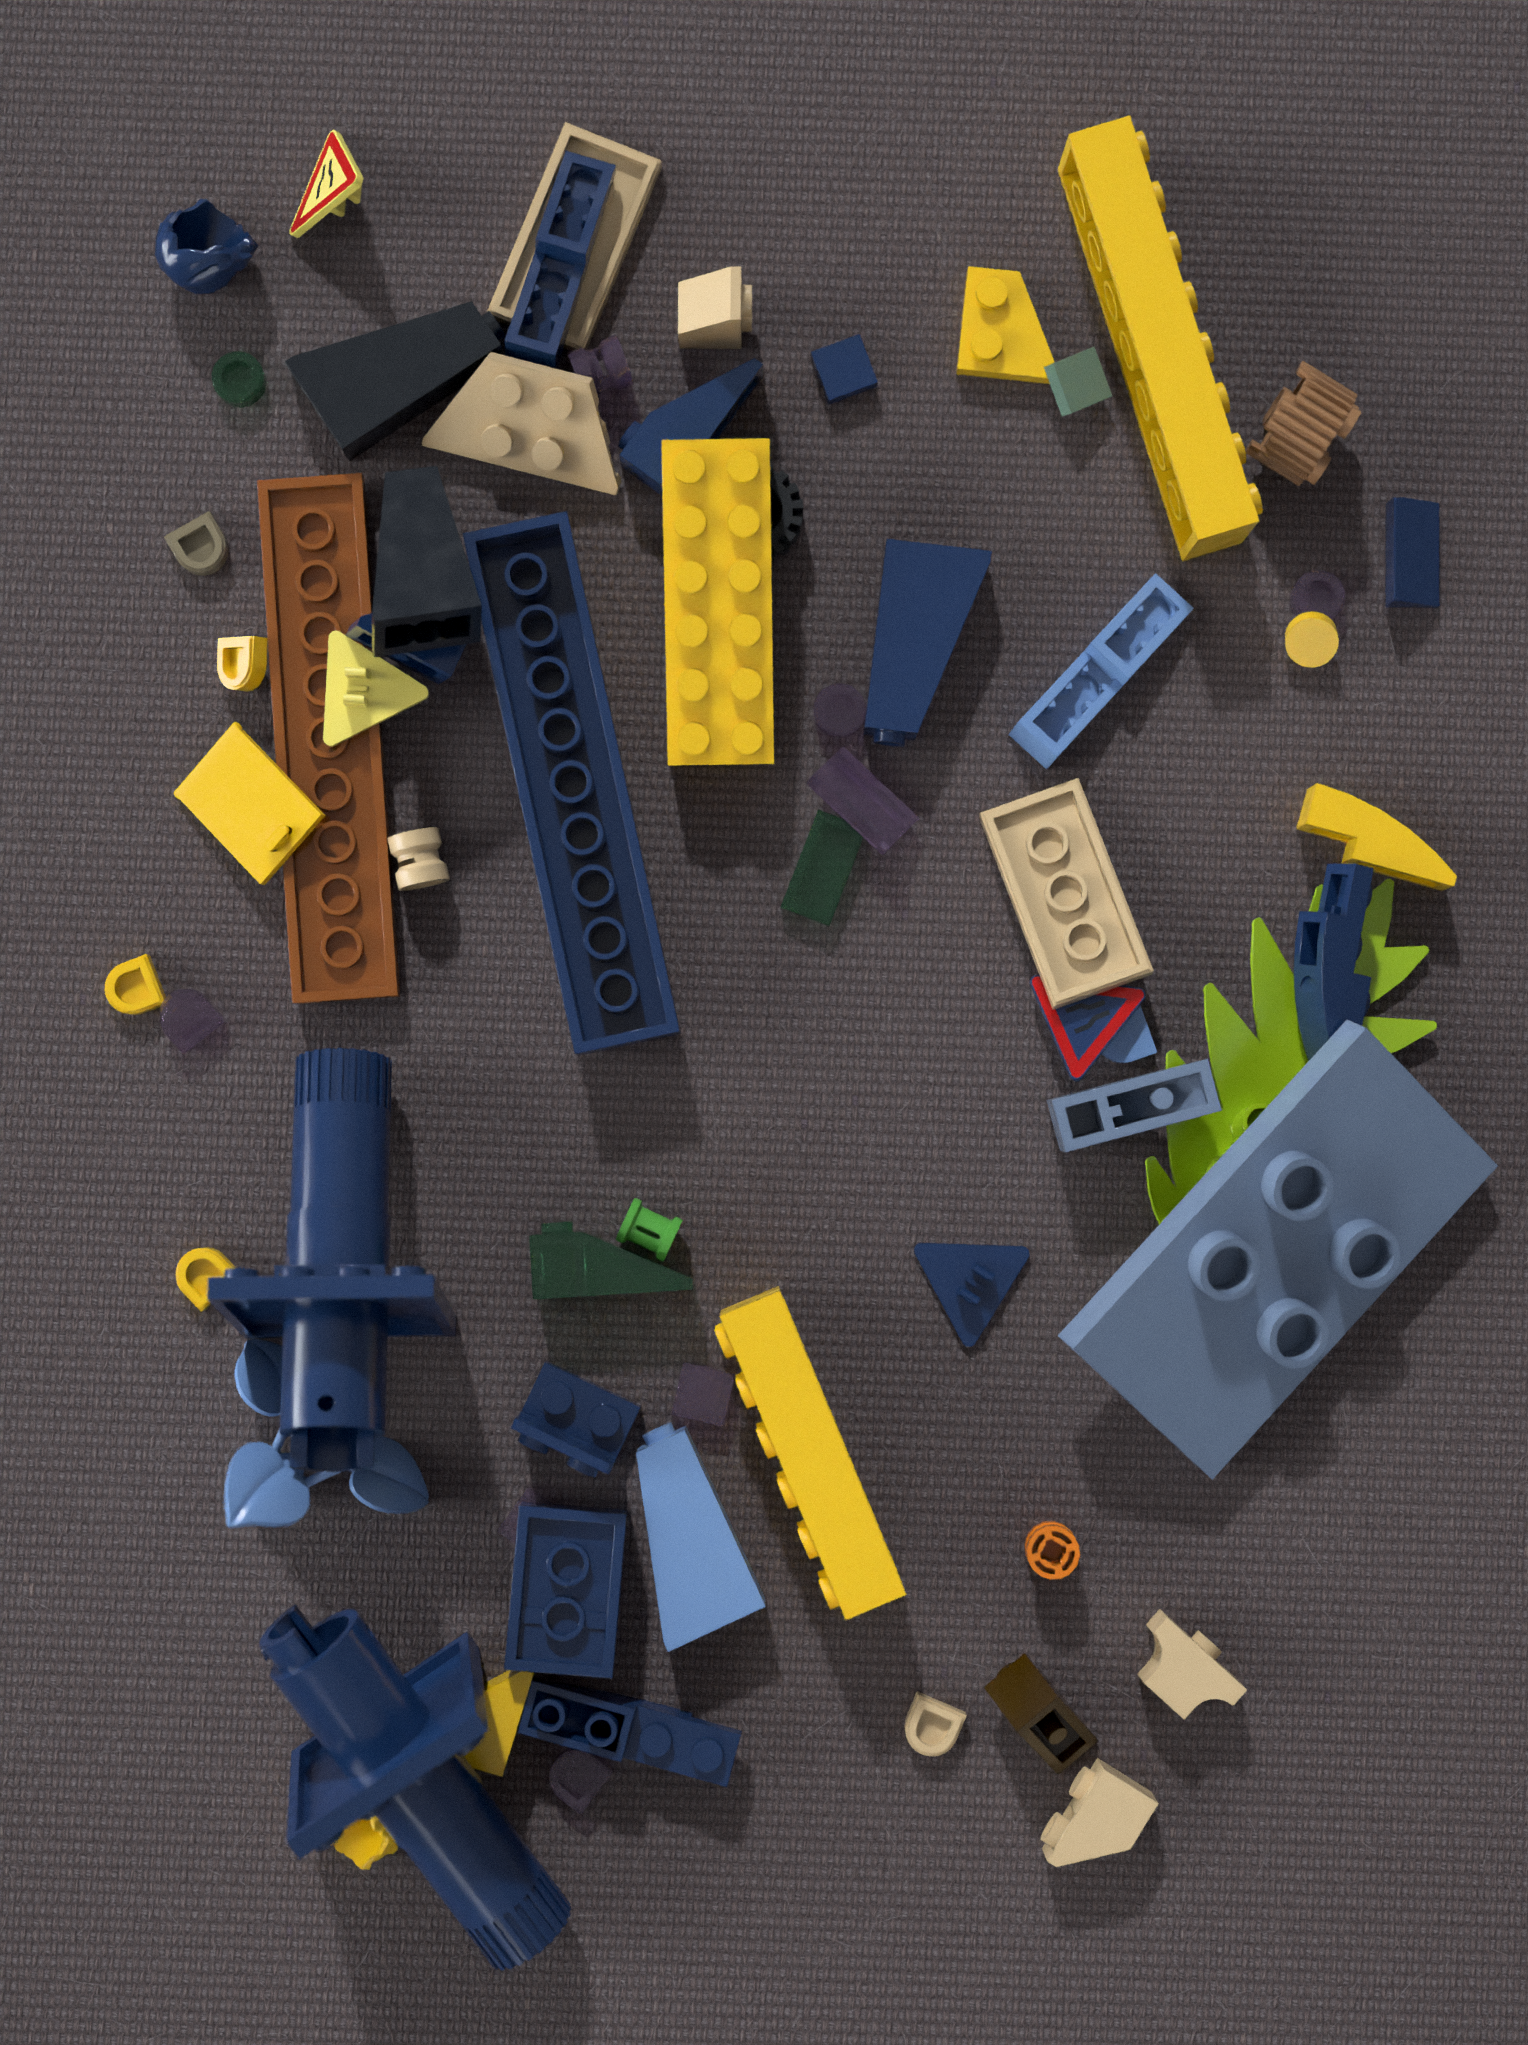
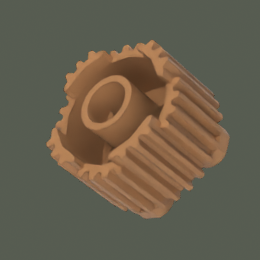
[1245,361,1362,486]

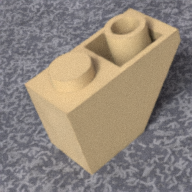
[678,267,752,349]
[1041,1758,1159,1867]

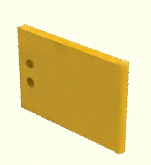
[174,722,326,885]

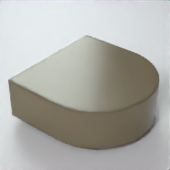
[164,511,229,576]

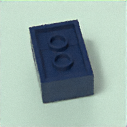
[504,1501,628,1678]

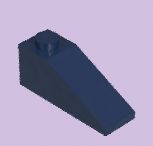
[618,358,763,496]

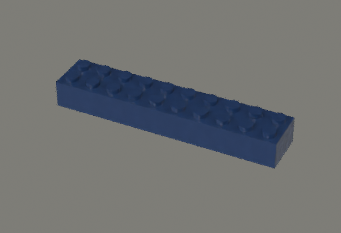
[463,511,681,1056]

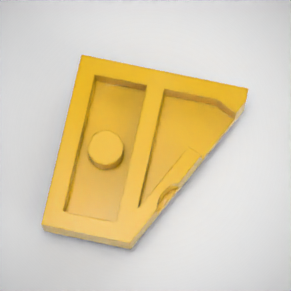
[956,266,1055,384]

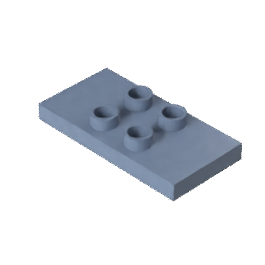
[1058,1020,1498,1480]

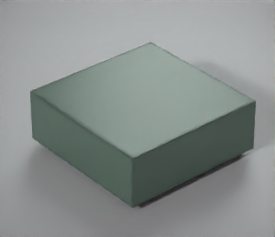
[1044,347,1112,417]

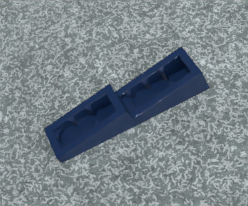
[505,151,616,369]

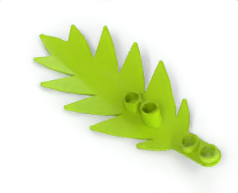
[1145,879,1437,1224]

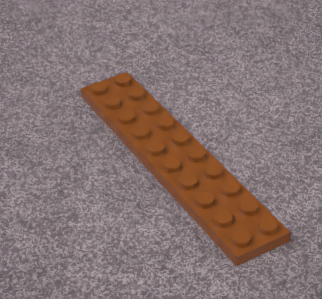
[257,473,400,1004]

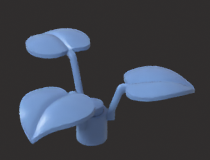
[225,1339,429,1528]

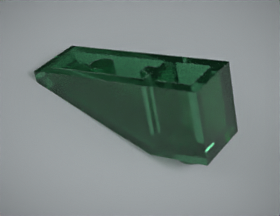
[529,1221,694,1299]

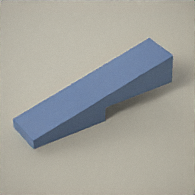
[1008,573,1194,770]

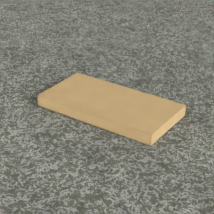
[487,122,662,356]
[979,778,1154,1010]

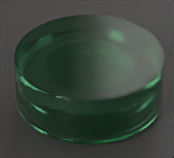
[212,351,267,407]

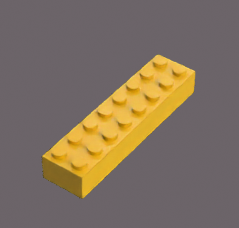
[1058,115,1263,561]

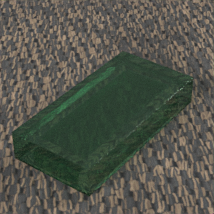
[780,809,867,927]

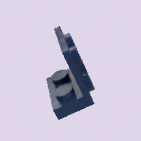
[511,1361,641,1477]

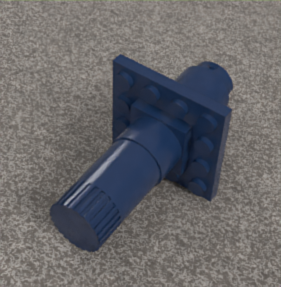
[207,1048,457,1472]
[260,1604,571,1970]

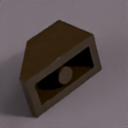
[984,1653,1099,1775]

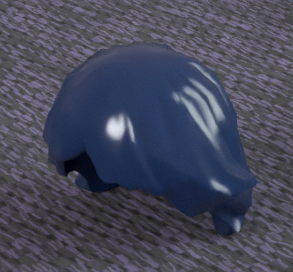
[155,199,258,294]

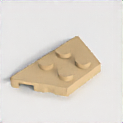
[422,352,621,495]

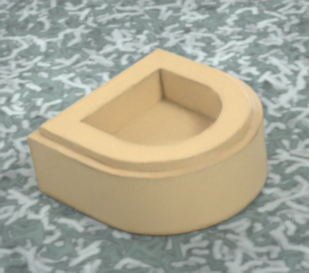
[904,1691,967,1757]

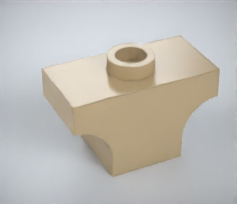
[1138,1609,1247,1720]

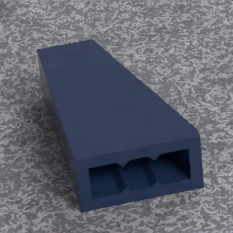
[863,539,992,747]

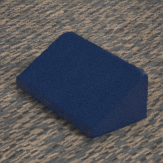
[1385,497,1439,608]

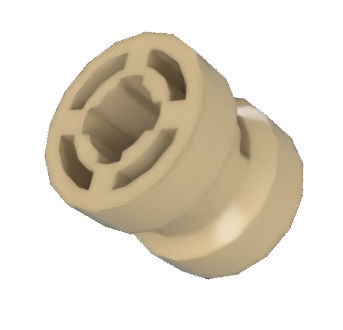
[387,827,450,891]

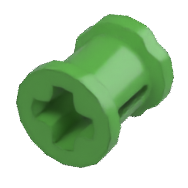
[615,1198,683,1262]

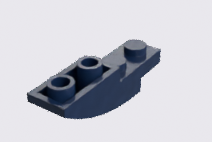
[1294,864,1374,1061]
[518,1679,742,1787]

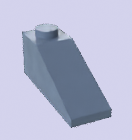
[1046,1059,1222,1152]

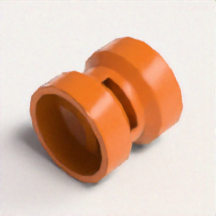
[1024,1521,1080,1580]

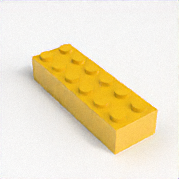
[661,438,774,766]
[714,1286,906,1620]

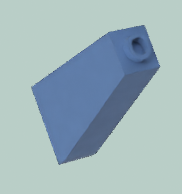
[636,1422,766,1652]

